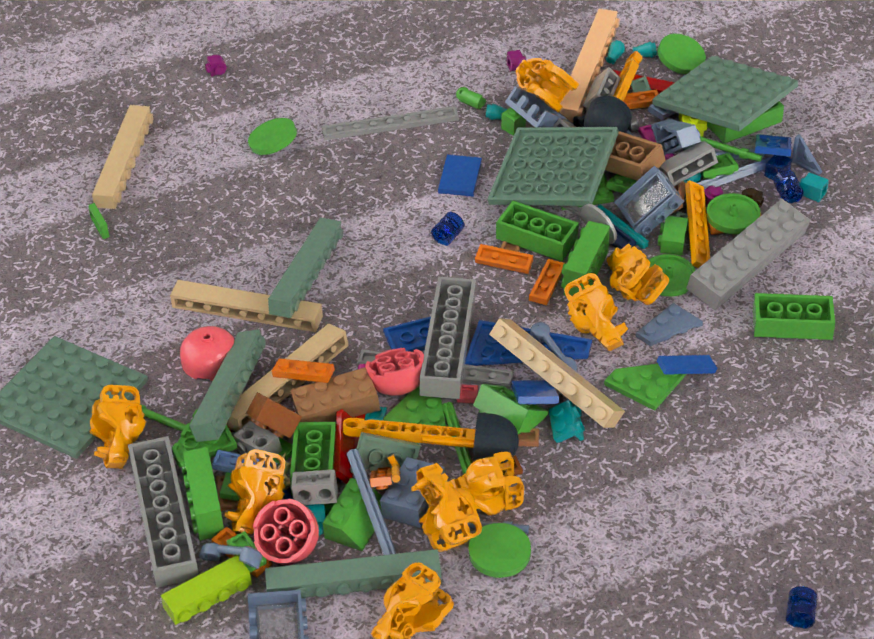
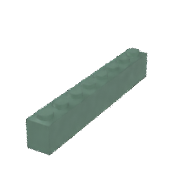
[268,217,343,318]
[189,329,266,442]
[265,549,441,599]

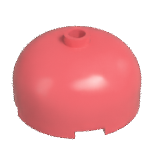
[180,326,235,381]
[365,348,424,396]
[253,499,319,565]

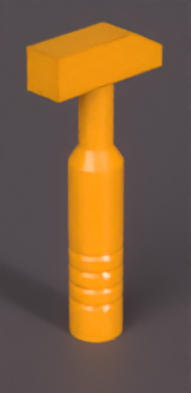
[388,454,401,483]

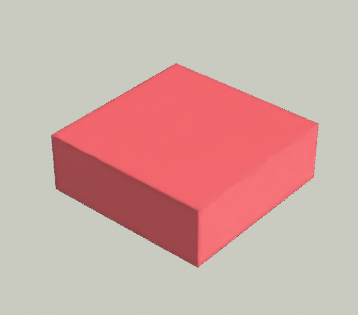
[457,384,478,404]

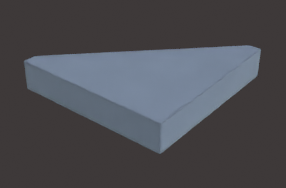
[792,134,822,175]

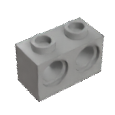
[233,421,282,459]
[291,470,338,505]

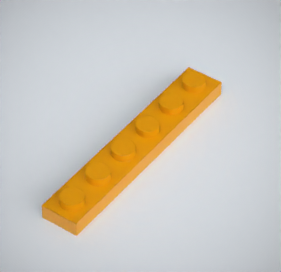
[685,180,710,268]

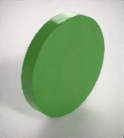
[658,34,706,74]
[248,118,297,155]
[706,193,760,234]
[649,254,695,297]
[469,523,531,578]

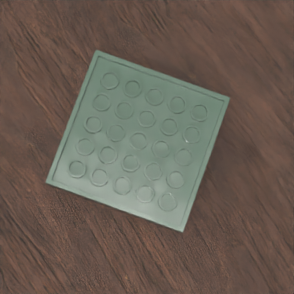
[652,56,798,131]
[487,127,619,206]
[0,336,148,459]

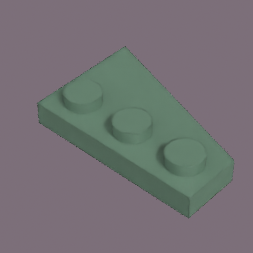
[350,432,421,473]

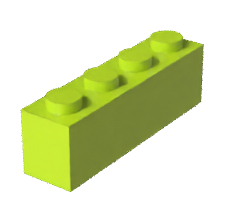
[161,555,252,625]

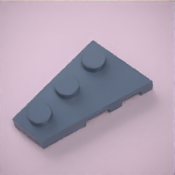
[636,303,703,346]

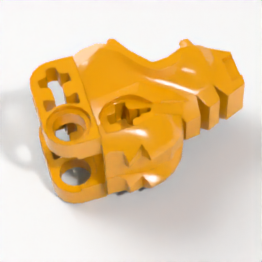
[515,58,579,113]
[606,244,669,305]
[564,273,628,351]
[90,385,146,469]
[224,449,286,535]
[450,452,524,516]
[411,463,482,552]
[371,562,454,639]

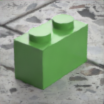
[657,216,688,256]

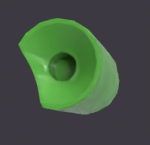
[456,87,486,110]

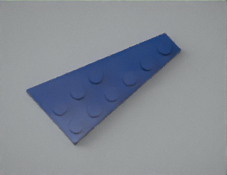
[465,320,592,366]

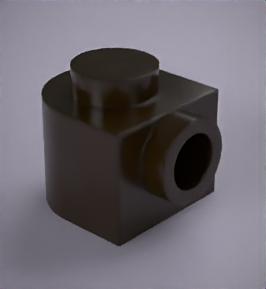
[742,188,764,208]

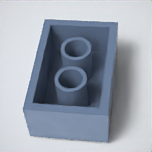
[380,457,447,528]

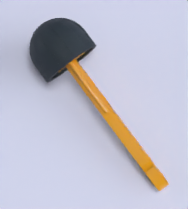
[584,51,643,133]
[343,412,519,464]

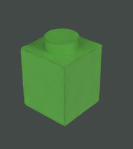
[501,107,526,136]

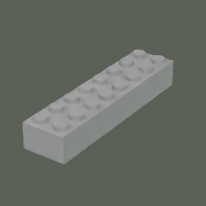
[686,199,811,310]
[420,277,476,399]
[128,436,199,588]

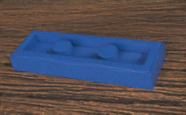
[657,355,717,374]

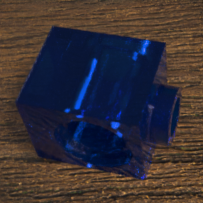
[764,155,792,183]

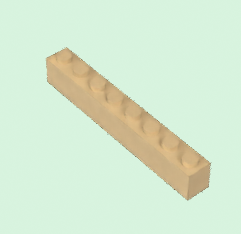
[92,105,153,209]
[170,280,323,332]
[489,318,625,428]
[226,323,349,432]

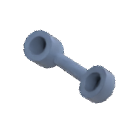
[530,322,577,371]
[199,543,262,569]

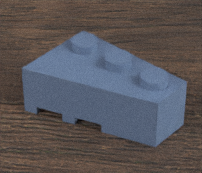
[651,119,701,156]

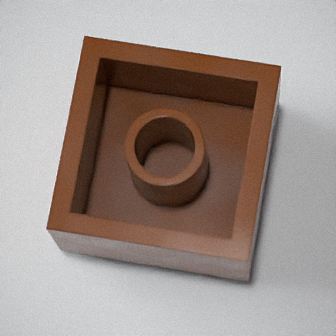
[246,392,302,439]

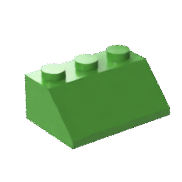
[473,384,549,434]
[323,478,383,551]

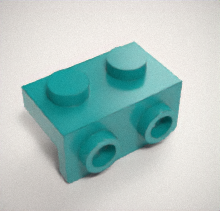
[549,400,585,443]

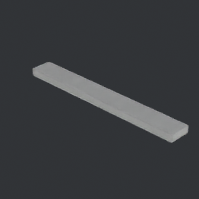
[321,106,459,141]
[357,349,514,389]

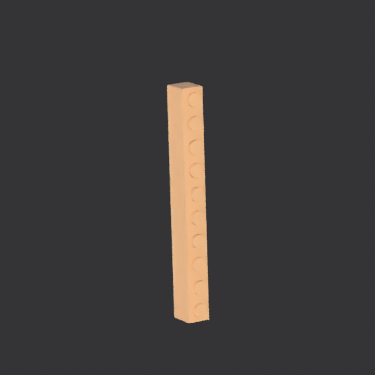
[559,9,620,122]

